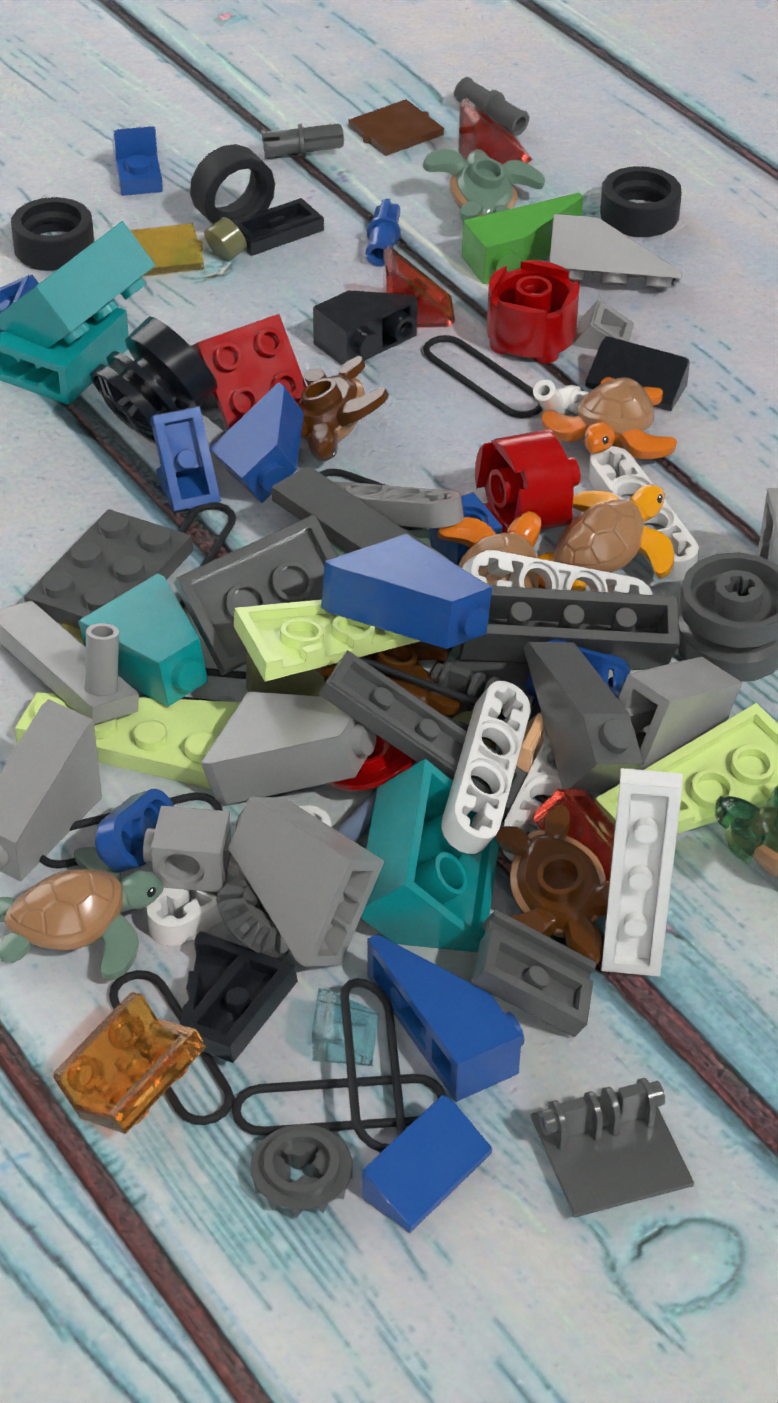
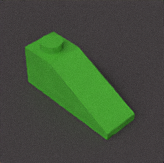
[462,192,583,284]

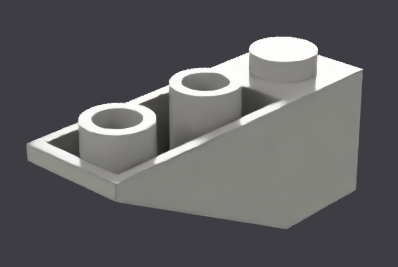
[550,214,682,288]

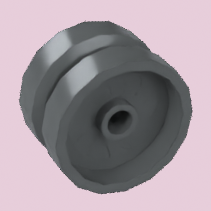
[678,552,778,682]

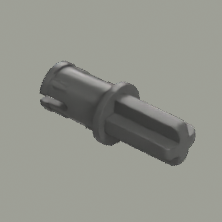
[262,124,344,159]

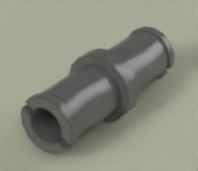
[454,77,530,136]

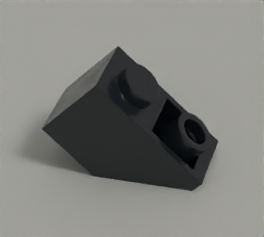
[313,290,418,365]

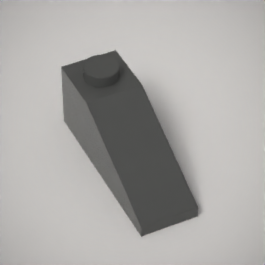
[523,642,644,794]

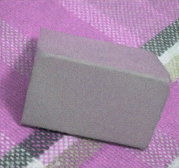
[573,300,634,350]

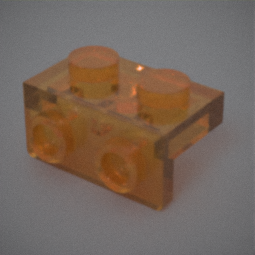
[53,992,206,1134]

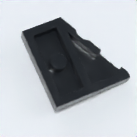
[179,931,298,1063]

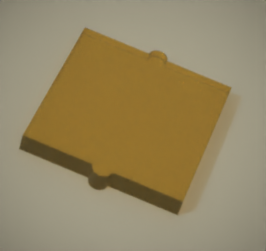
[130,223,204,277]

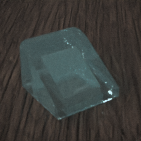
[312,988,379,1066]

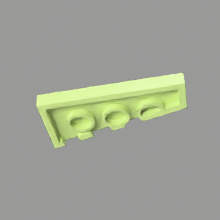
[234,599,419,682]

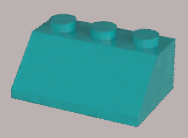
[0,220,156,349]
[361,759,502,953]

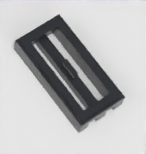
[232,198,324,256]

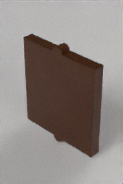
[348,99,444,156]

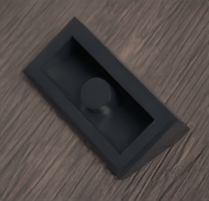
[585,336,690,411]

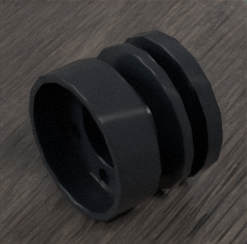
[90,316,218,444]

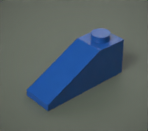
[367,934,524,1102]

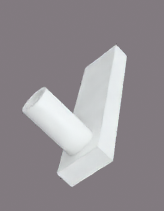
[601,768,683,977]

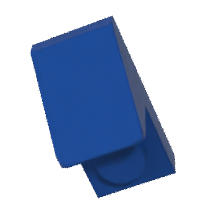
[113,126,163,196]
[150,406,221,512]

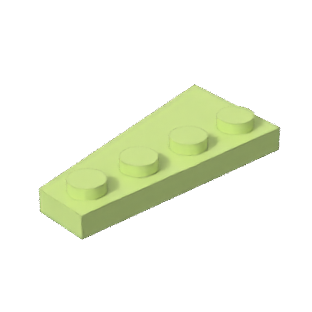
[15,692,241,789]
[592,703,778,834]

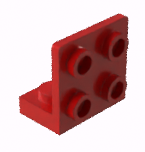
[191,314,307,430]

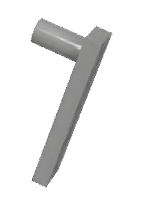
[0,600,139,725]

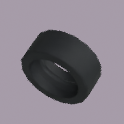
[190,144,276,224]
[600,166,682,237]
[11,197,94,270]

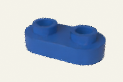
[95,788,174,872]

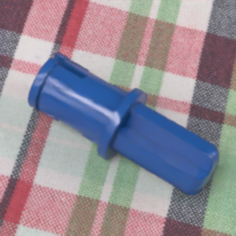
[365,198,401,267]

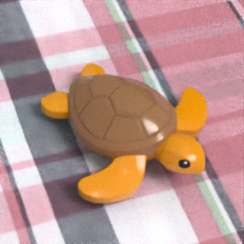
[537,484,674,591]

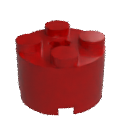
[487,260,580,363]
[475,429,581,533]

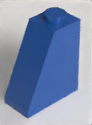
[321,534,492,649]

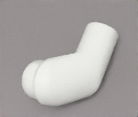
[533,380,588,416]

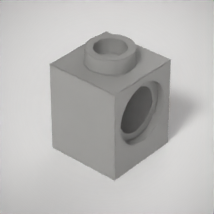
[143,806,231,892]

